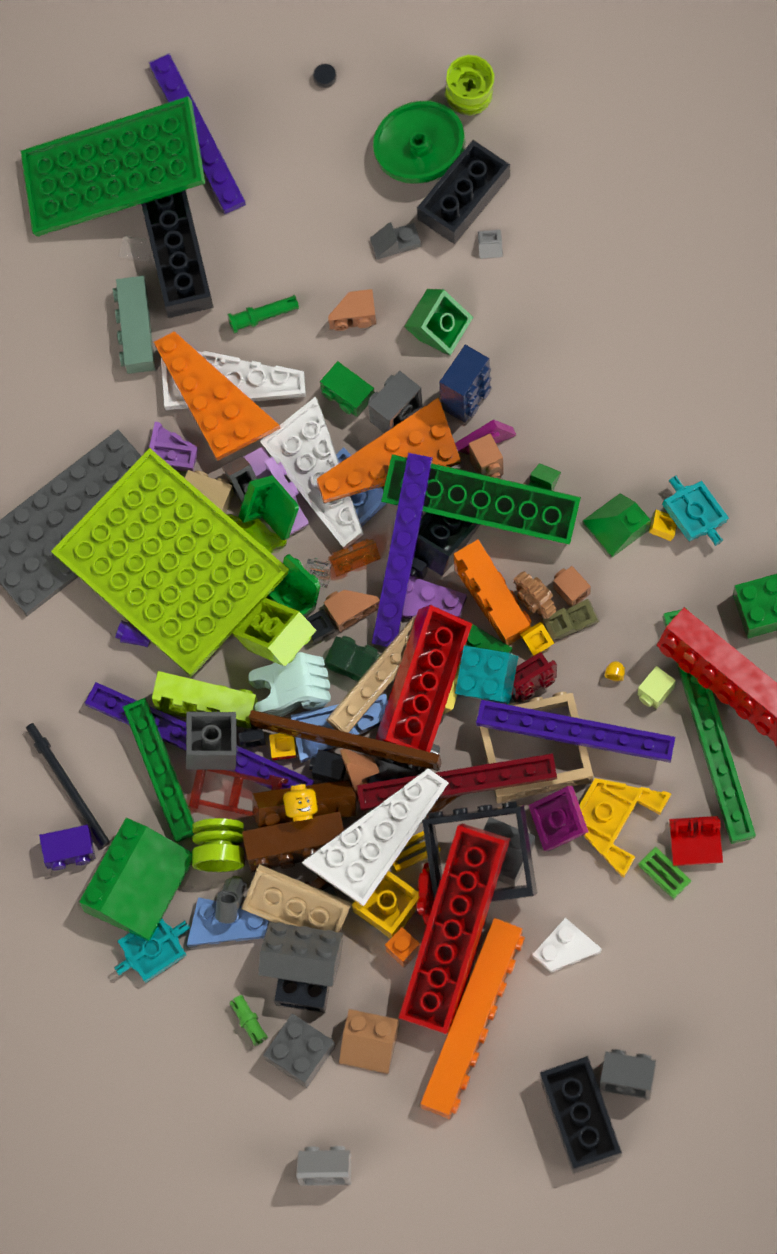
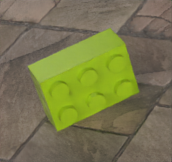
[232,598,316,667]

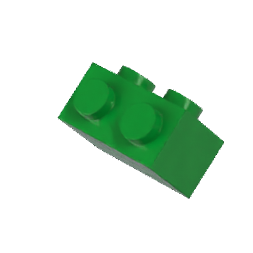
[320,361,375,418]

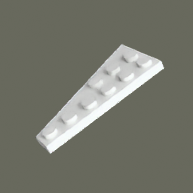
[161,351,306,410]
[260,397,364,549]
[302,769,448,906]

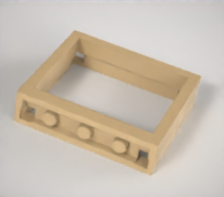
[477,692,593,804]

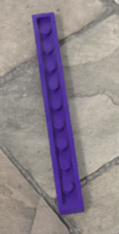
[85,682,314,790]

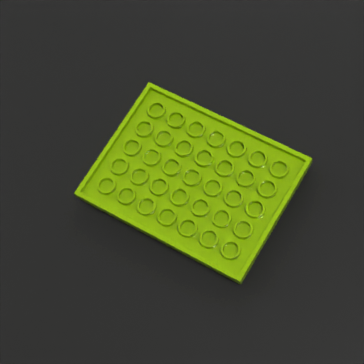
[51,448,289,677]

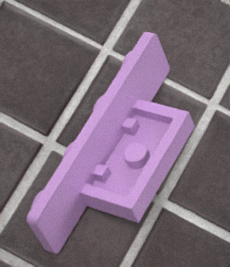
[244,447,309,535]

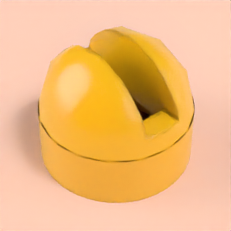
[604,661,625,681]

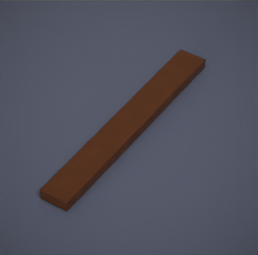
[249,710,442,771]

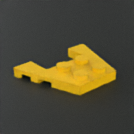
[579,778,671,877]

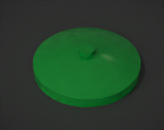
[373,101,466,184]

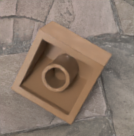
[339,1009,399,1074]

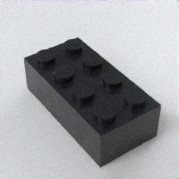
[417,140,510,245]
[539,1056,622,1174]

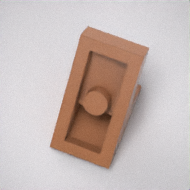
[340,749,379,801]

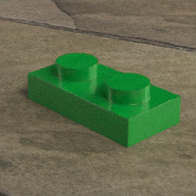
[465,624,512,653]

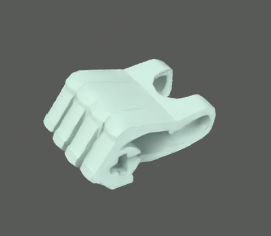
[248,652,331,717]

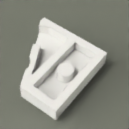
[532,918,602,973]

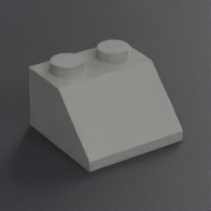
[297,1146,351,1186]

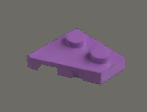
[149,422,198,472]

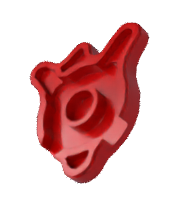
[416,863,434,926]

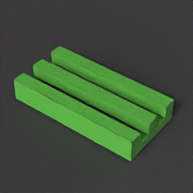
[638,846,691,900]

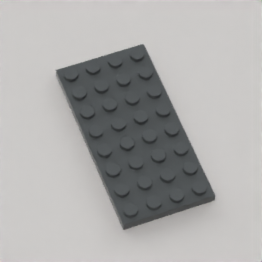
[0,429,141,616]

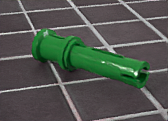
[227,295,299,334]

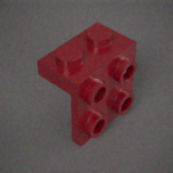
[511,652,557,702]

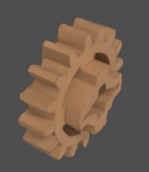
[513,571,556,619]

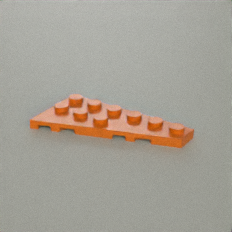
[154,331,281,461]
[317,397,461,503]

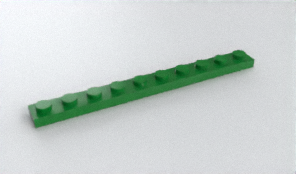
[662,608,756,844]

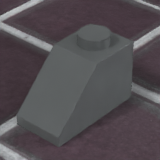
[222,456,257,504]

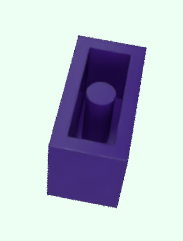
[39,825,96,871]

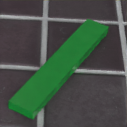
[123,698,195,843]

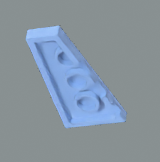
[291,694,388,763]

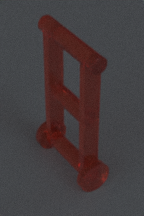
[189,769,288,817]

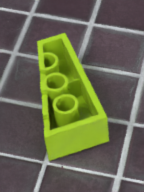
[152,671,258,728]

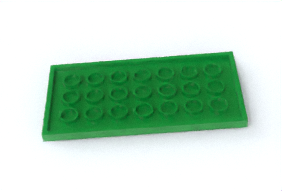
[21,97,205,237]

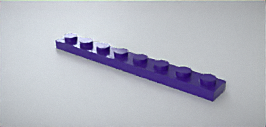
[149,53,246,214]
[372,453,433,647]
[476,700,676,763]

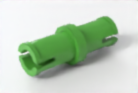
[229,995,268,1046]

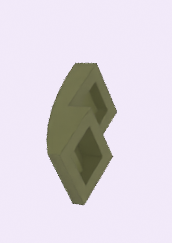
[542,599,600,641]

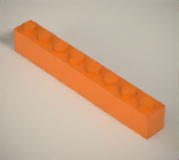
[421,918,525,1119]

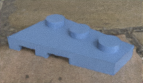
[336,447,387,527]
[187,897,270,947]

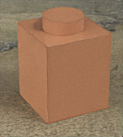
[553,566,591,607]

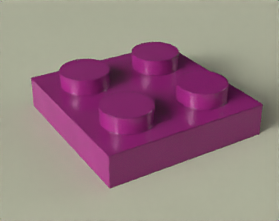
[528,786,588,851]

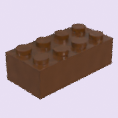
[242,812,344,872]

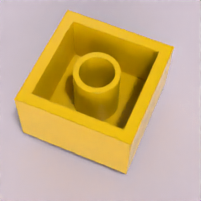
[352,871,419,939]

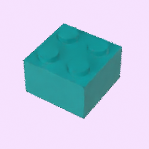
[455,646,519,704]

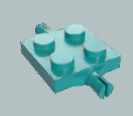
[662,475,729,546]
[114,918,190,983]

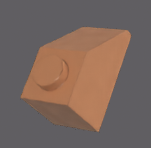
[323,590,380,632]

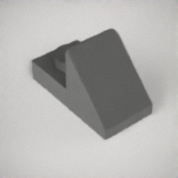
[370,222,421,260]

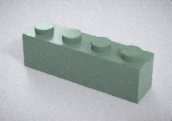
[113,276,155,374]

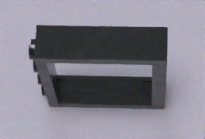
[422,801,537,902]

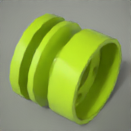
[445,55,494,115]
[192,818,244,872]

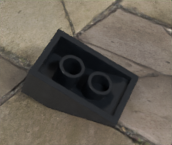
[414,512,480,576]

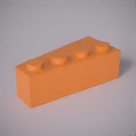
[454,539,532,645]

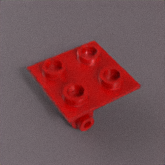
[669,816,723,866]

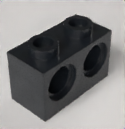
[274,978,330,1013]

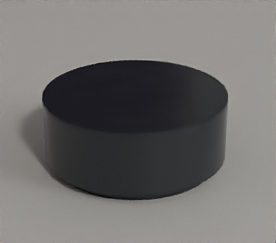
[313,64,337,88]

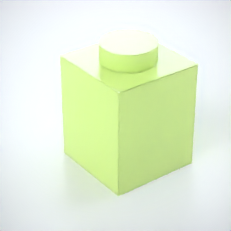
[637,666,676,709]

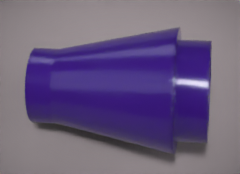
[115,620,150,648]

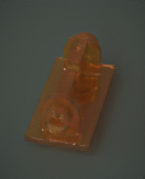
[328,539,381,577]

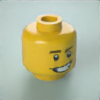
[283,784,317,821]

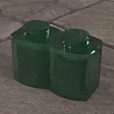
[324,636,380,682]

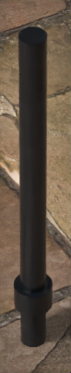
[26,723,110,847]

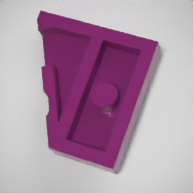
[455,419,516,455]

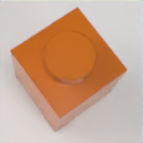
[385,927,420,968]

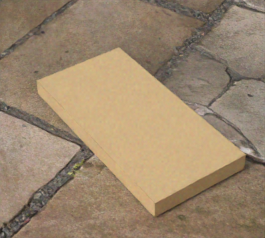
[241,865,352,932]

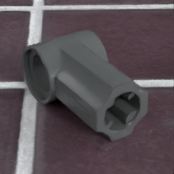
[215,876,247,924]

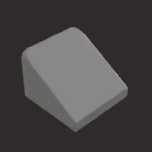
[478,230,503,259]

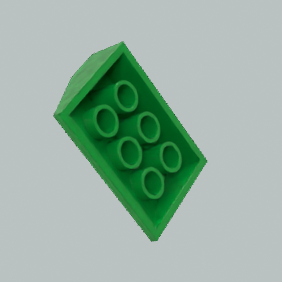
[79,818,192,941]

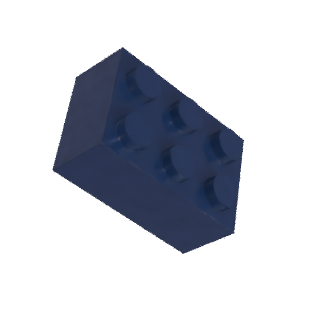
[439,344,492,423]

